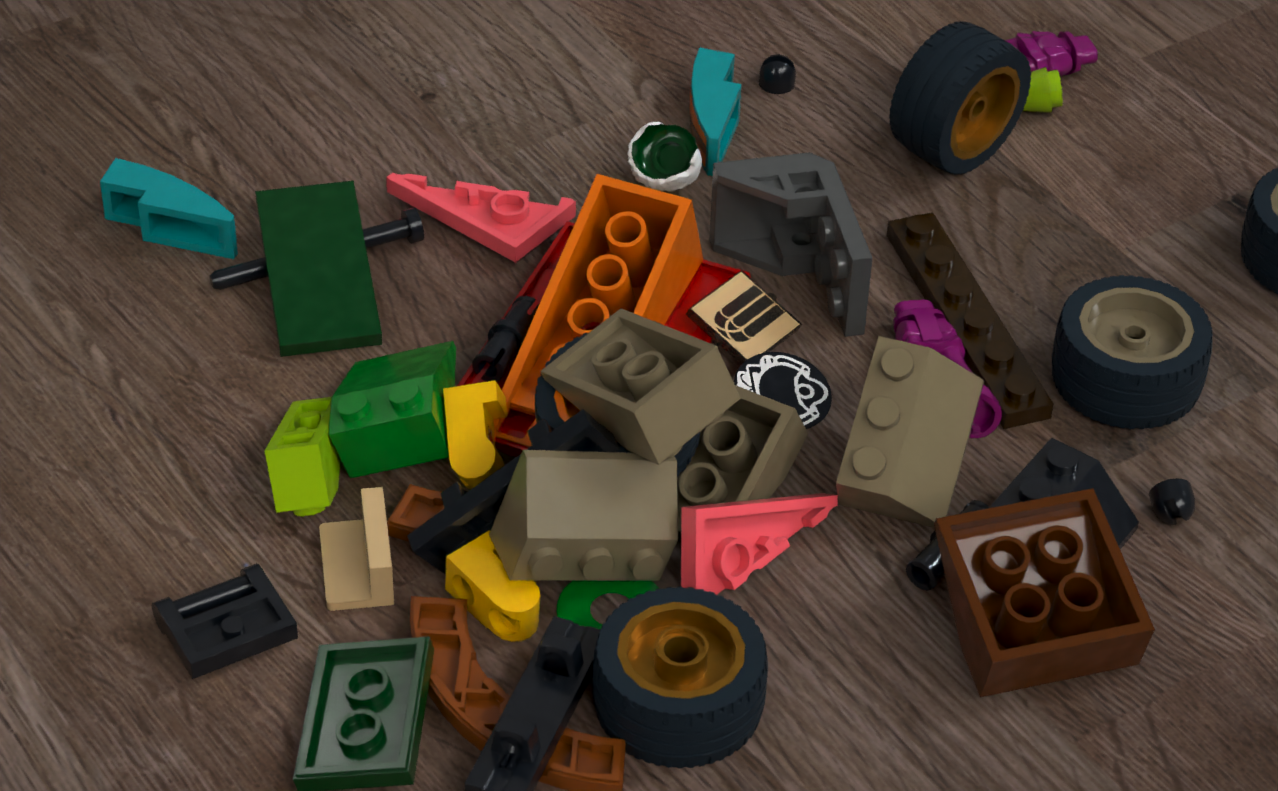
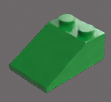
[328,341,456,479]

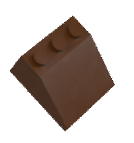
[934,488,1155,697]

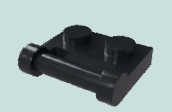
[152,563,298,679]

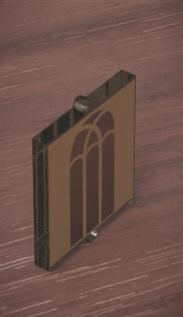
[686,270,802,365]

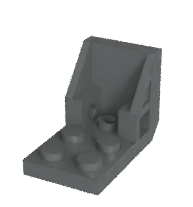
[709,152,873,337]

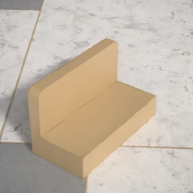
[319,487,394,611]

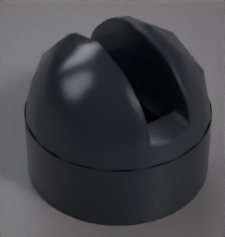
[759,54,796,94]
[1149,478,1195,525]

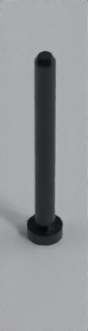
[210,207,424,290]

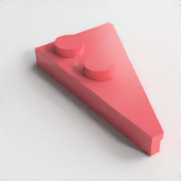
[386,173,576,263]
[681,493,838,595]

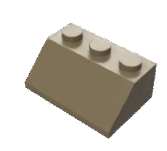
[836,336,984,528]
[489,450,678,581]

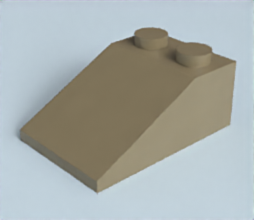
[540,308,741,465]
[677,385,808,534]

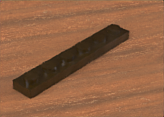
[887,212,1054,429]

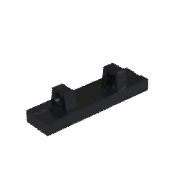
[407,409,619,574]
[465,616,601,791]

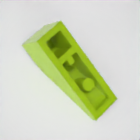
[264,397,341,516]

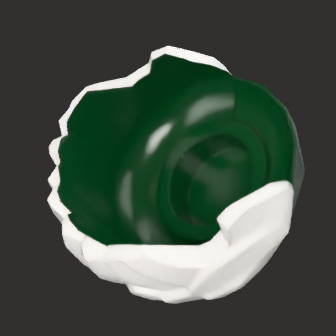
[627,122,702,192]

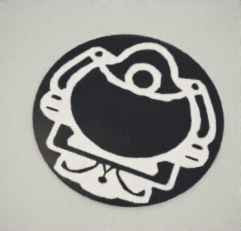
[734,352,832,429]

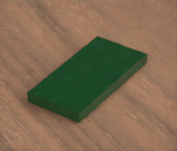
[255,180,382,357]

